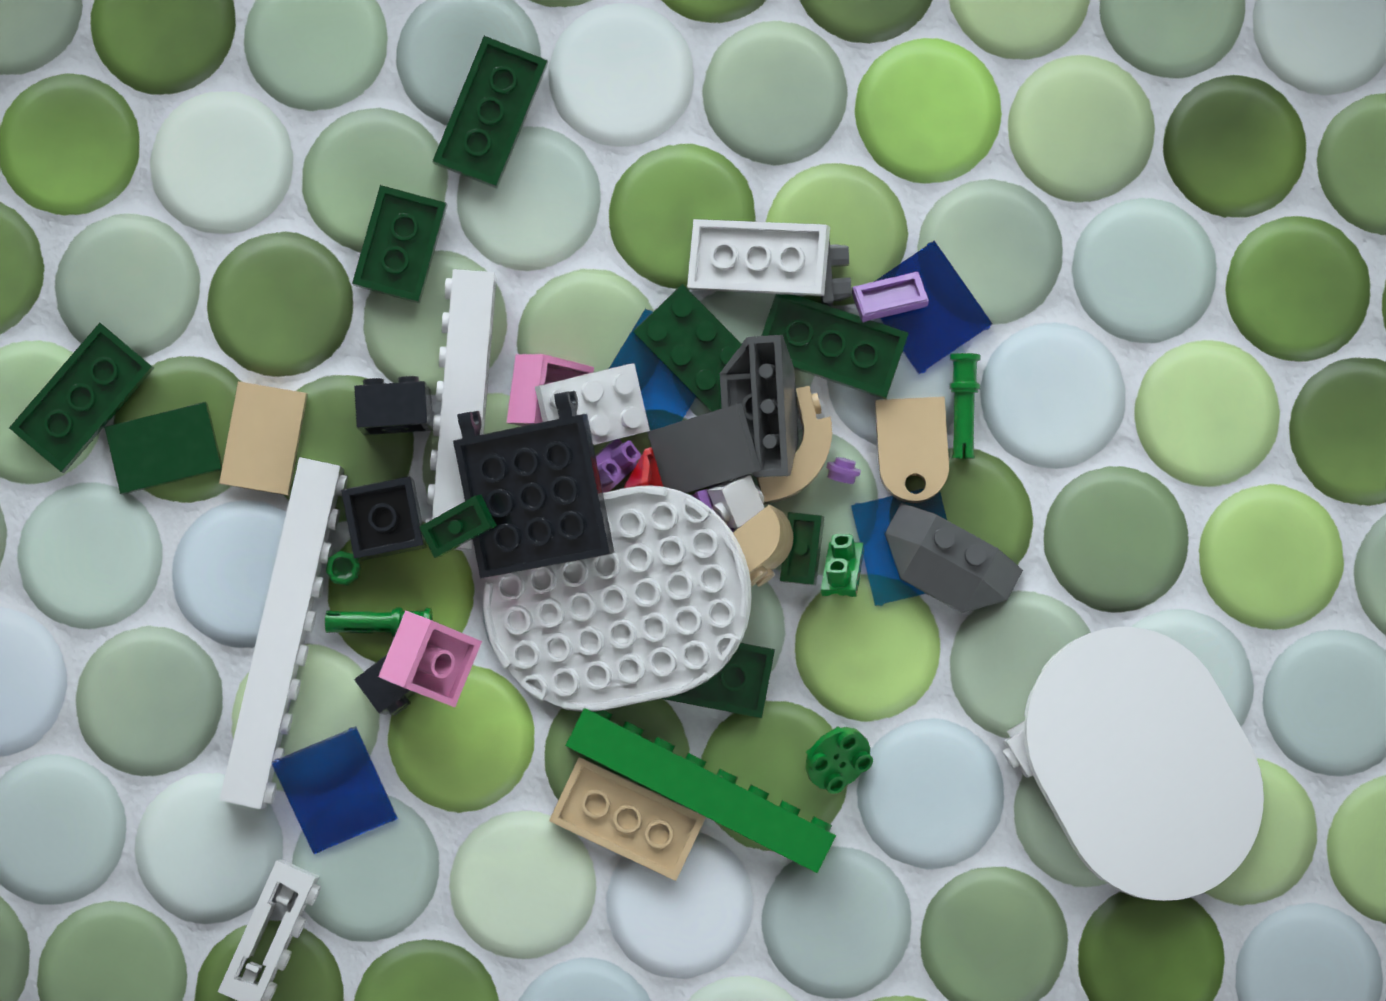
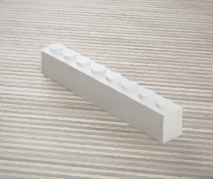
[426,269,497,551]

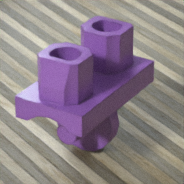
[595,439,641,493]

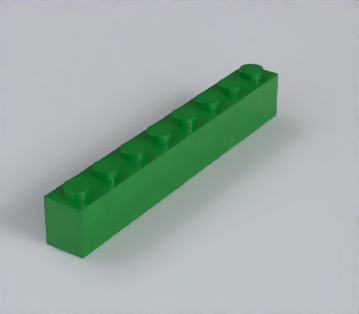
[565,708,836,873]

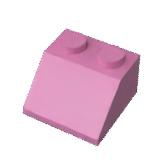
[506,354,594,426]
[378,610,482,707]

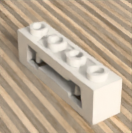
[218,860,321,1001]

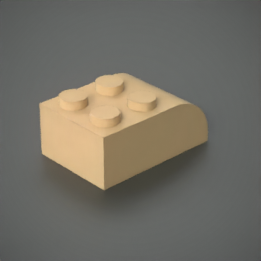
[733,505,793,587]

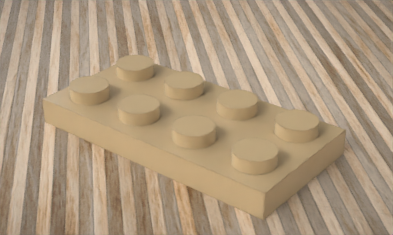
[549,757,706,881]

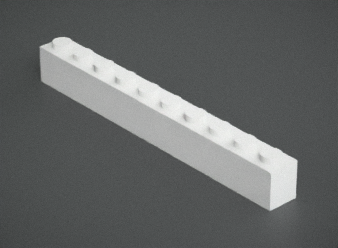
[219,457,348,809]

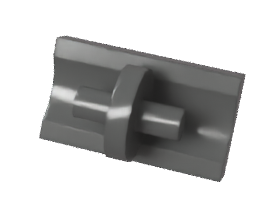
[821,241,852,306]

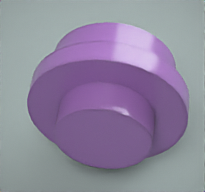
[826,457,861,484]

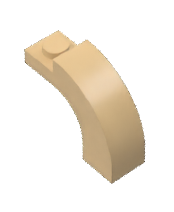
[757,386,832,505]

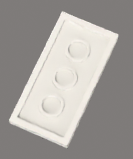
[687,219,830,296]

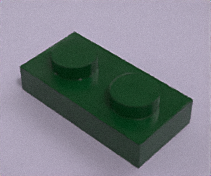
[419,495,496,558]
[780,512,824,586]

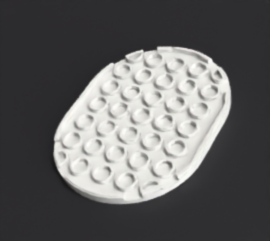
[483,486,752,712]
[1024,627,1264,901]

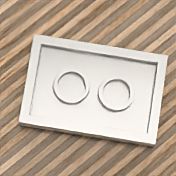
[535,363,650,445]

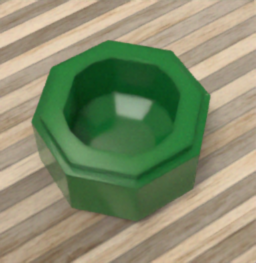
[326,551,361,586]

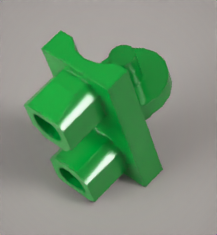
[820,534,864,597]

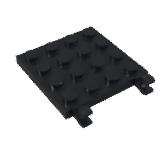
[453,391,615,579]

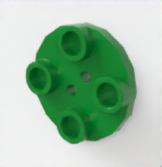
[805,726,873,794]

